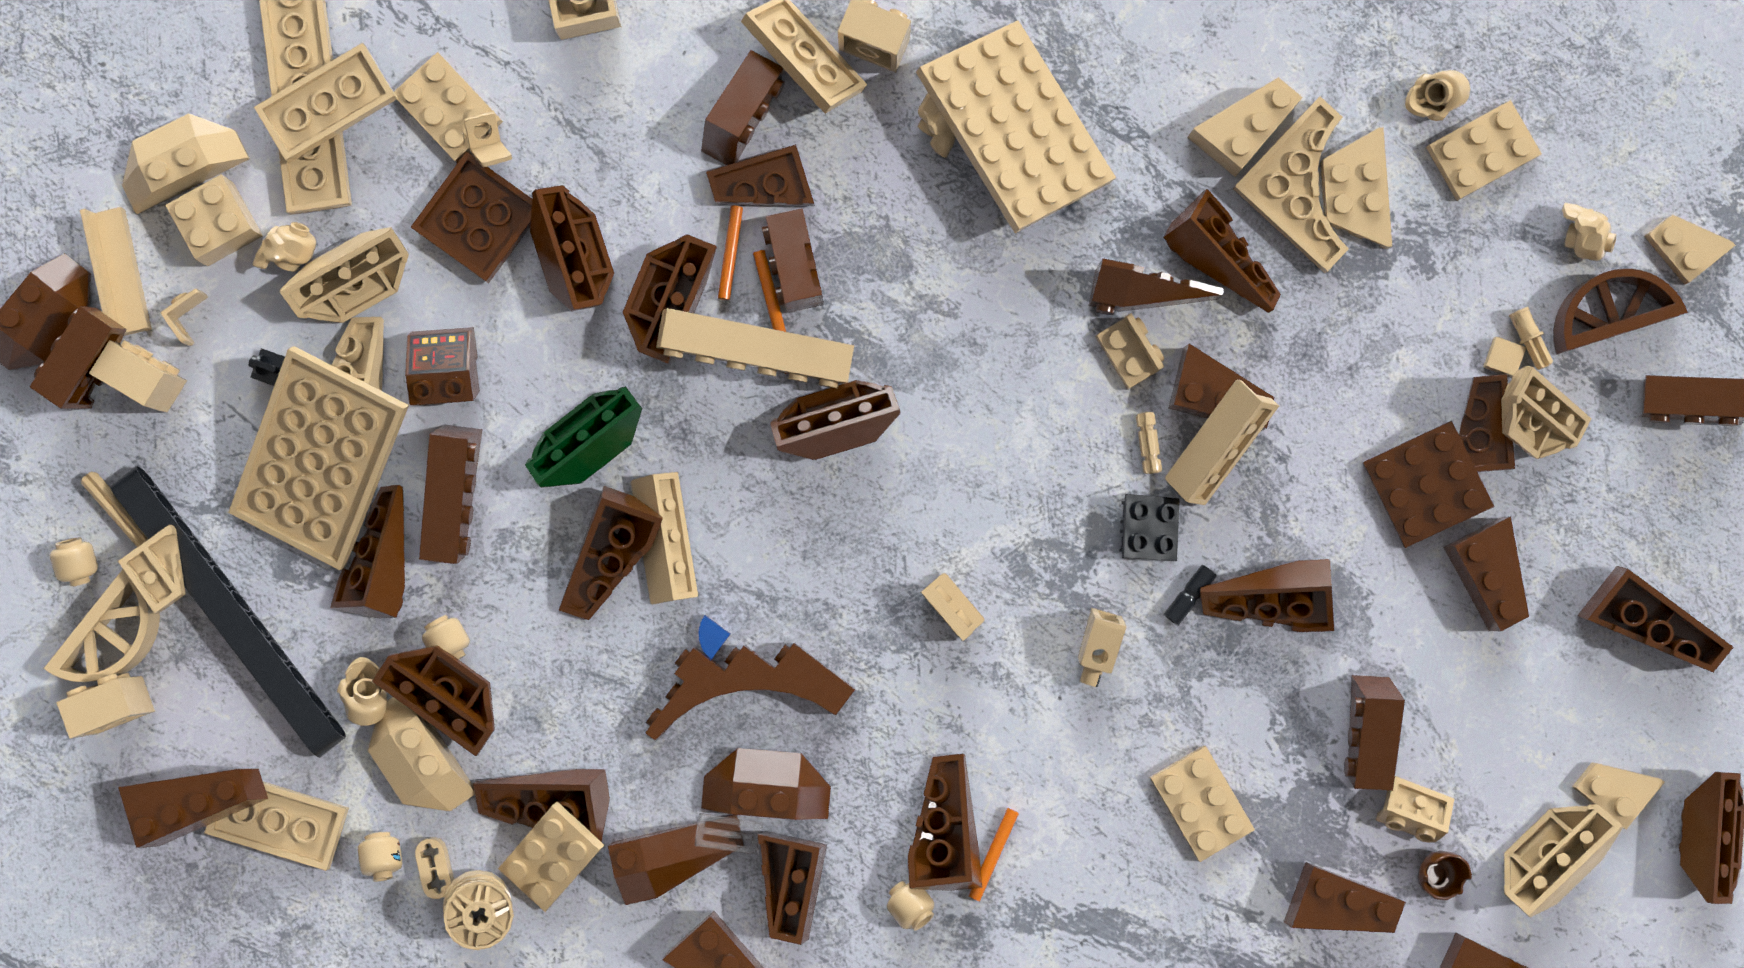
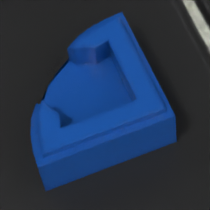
[699,615,731,660]

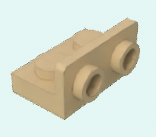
[1095,313,1164,389]
[920,573,985,641]
[1376,776,1454,843]

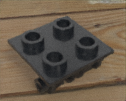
[1119,494,1180,561]

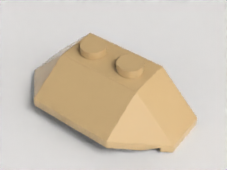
[122,114,250,214]
[280,227,409,323]
[1501,366,1592,459]
[368,697,475,811]
[1504,804,1623,918]

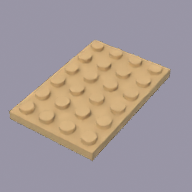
[916,20,1116,233]
[228,346,409,570]

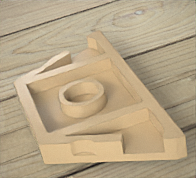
[1320,127,1392,249]

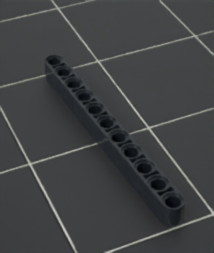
[110,466,346,758]

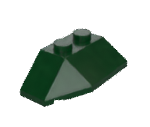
[525,386,643,488]

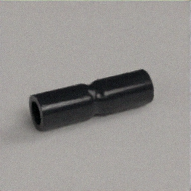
[1163,564,1217,626]

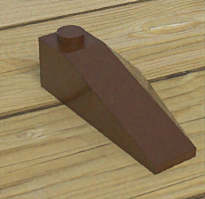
[1088,258,1224,315]

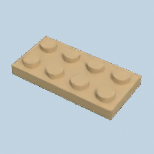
[741,0,867,114]
[254,43,398,163]
[204,781,349,871]

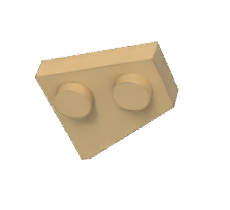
[1644,215,1736,285]
[118,525,186,614]
[1572,762,1665,829]

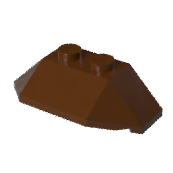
[530,185,614,312]
[623,234,717,364]
[0,253,91,370]
[770,380,901,460]
[372,645,495,756]
[701,747,831,820]
[1679,772,1744,904]

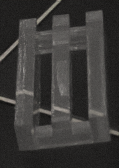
[694,813,763,855]

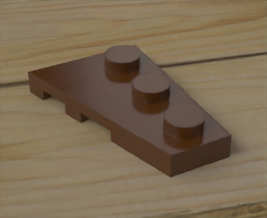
[706,144,815,206]
[1459,374,1515,472]

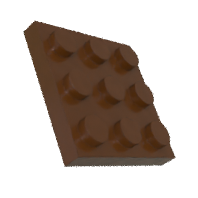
[411,152,532,284]
[1362,421,1495,548]

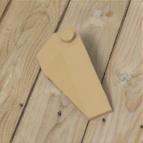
[331,317,384,391]

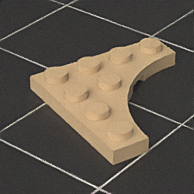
[1233,96,1349,273]

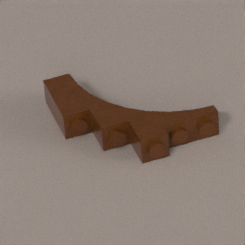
[645,643,855,741]

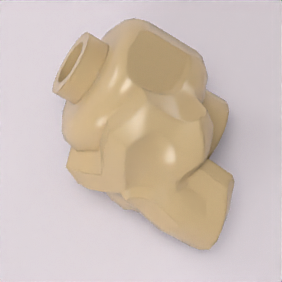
[1405,70,1470,121]
[917,93,956,158]
[1562,202,1617,261]
[252,222,316,272]
[337,657,387,726]

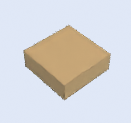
[1483,337,1527,378]

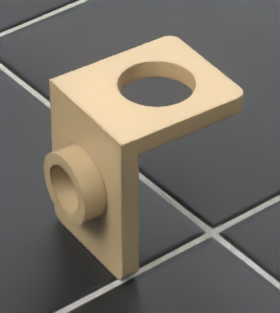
[464,112,512,167]
[160,289,208,346]

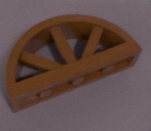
[1553,269,1688,355]

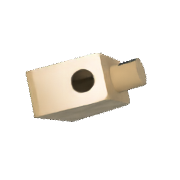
[1078,608,1127,687]

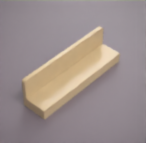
[80,207,152,336]
[1165,380,1279,505]
[631,472,698,605]

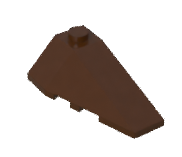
[1163,189,1281,313]
[330,485,405,619]
[559,486,663,620]
[1200,559,1335,632]
[908,753,982,891]
[473,769,610,842]
[608,815,744,905]

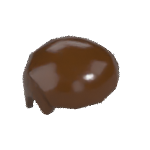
[1418,850,1472,900]

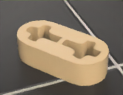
[415,837,454,899]

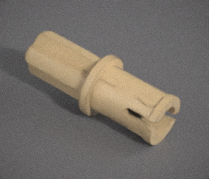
[1509,307,1553,370]

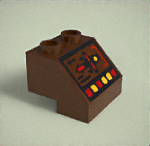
[405,327,480,405]

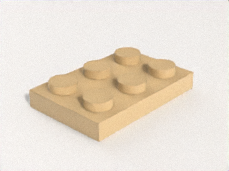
[394,52,503,163]
[1426,100,1542,201]
[1149,746,1255,862]
[498,802,604,912]

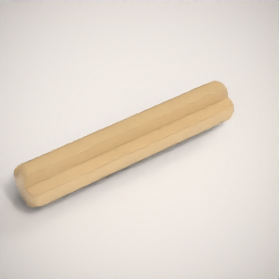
[81,472,148,547]

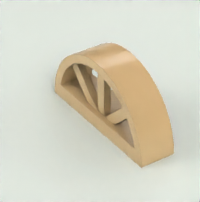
[43,569,160,682]

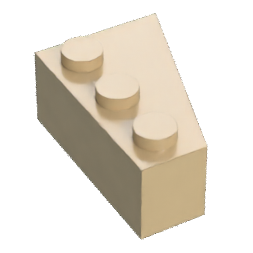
[1187,77,1303,177]

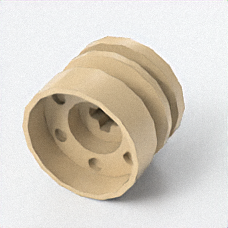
[443,870,514,950]

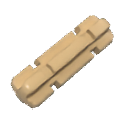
[1136,412,1162,474]

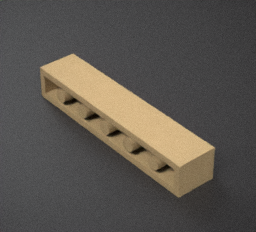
[656,308,854,388]

